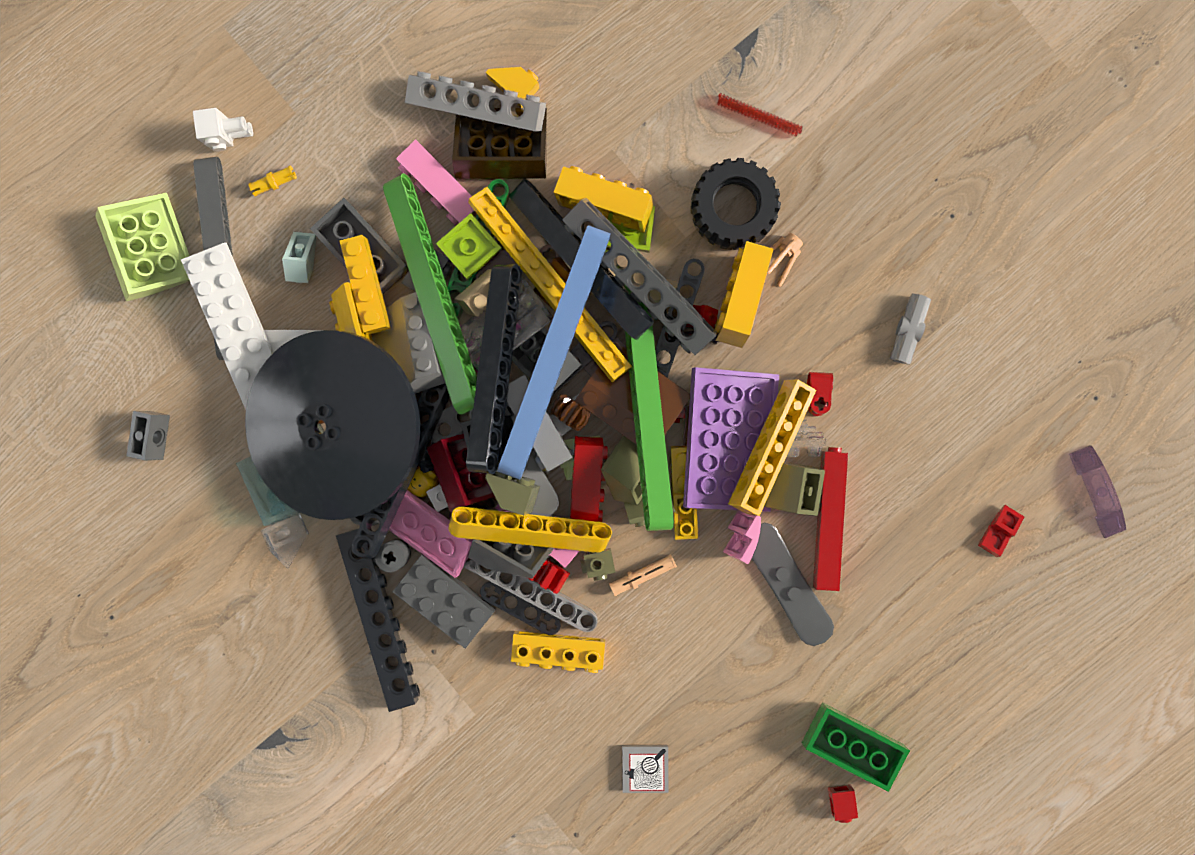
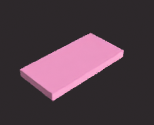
[389,490,474,578]

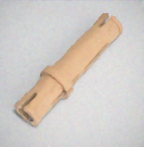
[609,554,677,596]

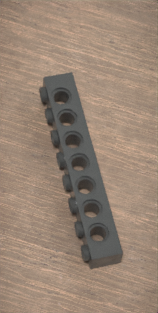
[562,198,718,355]

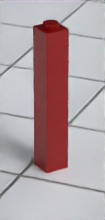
[813,447,848,591]

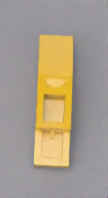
[671,446,698,540]

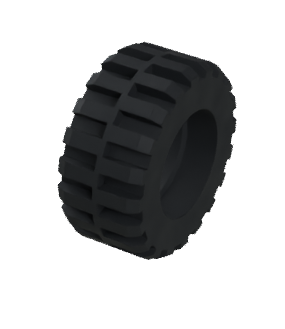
[690,158,781,250]

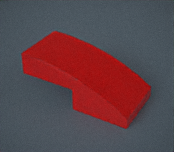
[978,505,1025,557]

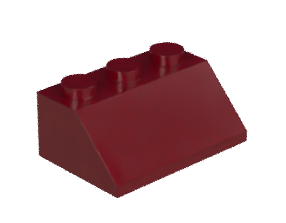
[427,434,496,513]

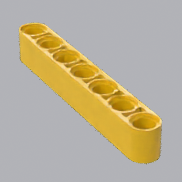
[448,507,612,553]

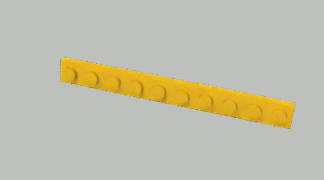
[468,187,632,382]

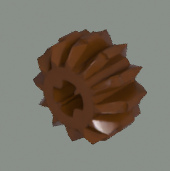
[550,394,591,431]

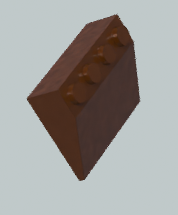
[575,342,690,445]

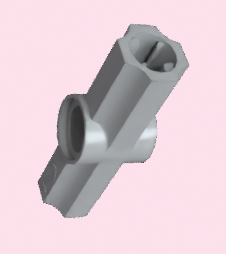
[890,293,931,365]

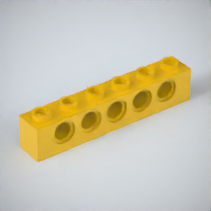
[728,379,816,516]

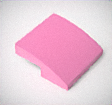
[723,510,761,564]

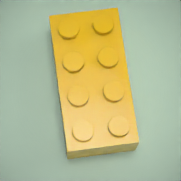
[554,166,653,233]
[715,241,773,348]

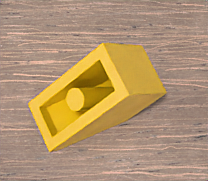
[486,67,539,108]

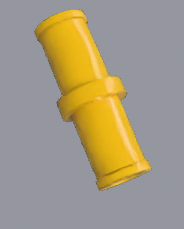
[248,165,297,197]

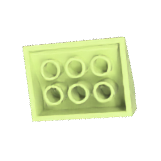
[95,193,190,301]

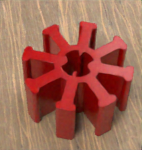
[526,558,570,594]

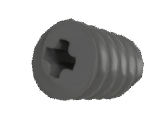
[375,539,411,572]

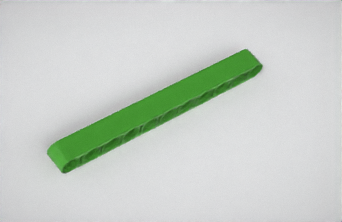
[383,173,477,414]
[624,285,674,531]

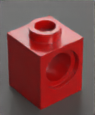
[828,784,858,823]

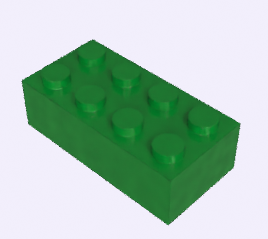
[801,702,910,792]

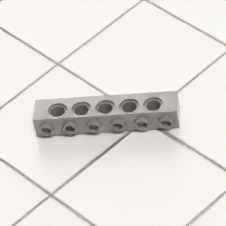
[405,71,546,131]

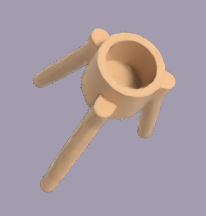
[767,233,803,287]

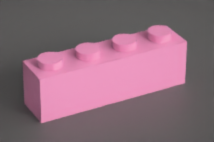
[396,139,477,226]

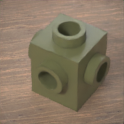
[580,548,615,581]

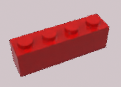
[570,436,608,522]

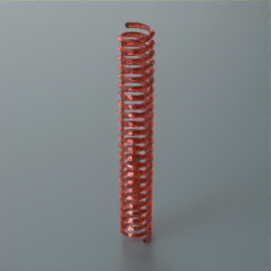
[717,93,803,137]

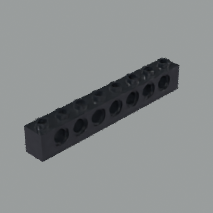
[336,528,420,712]

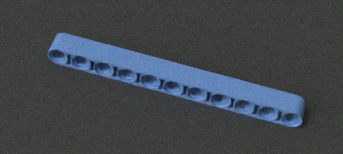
[497,225,611,480]

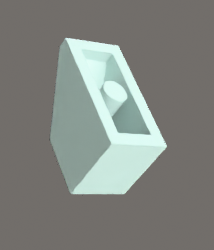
[282,232,316,283]

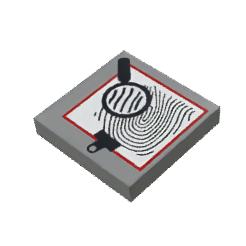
[622,745,669,793]

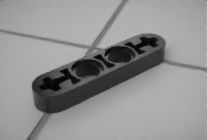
[480,581,561,635]

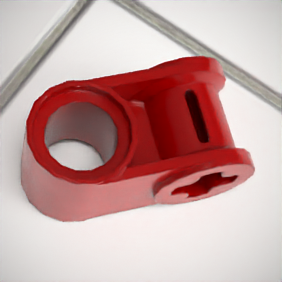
[807,372,833,416]

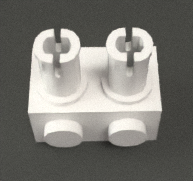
[193,108,253,152]

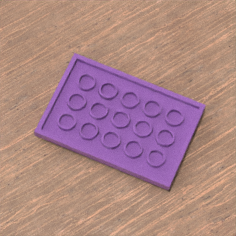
[683,367,779,512]

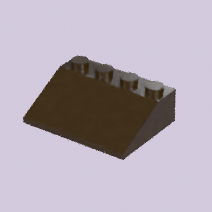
[452,108,547,179]

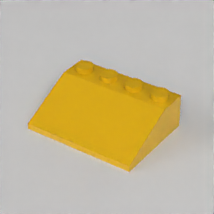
[329,282,372,341]

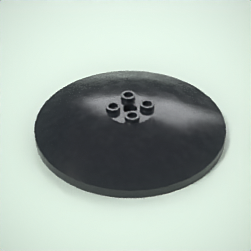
[245,330,420,520]

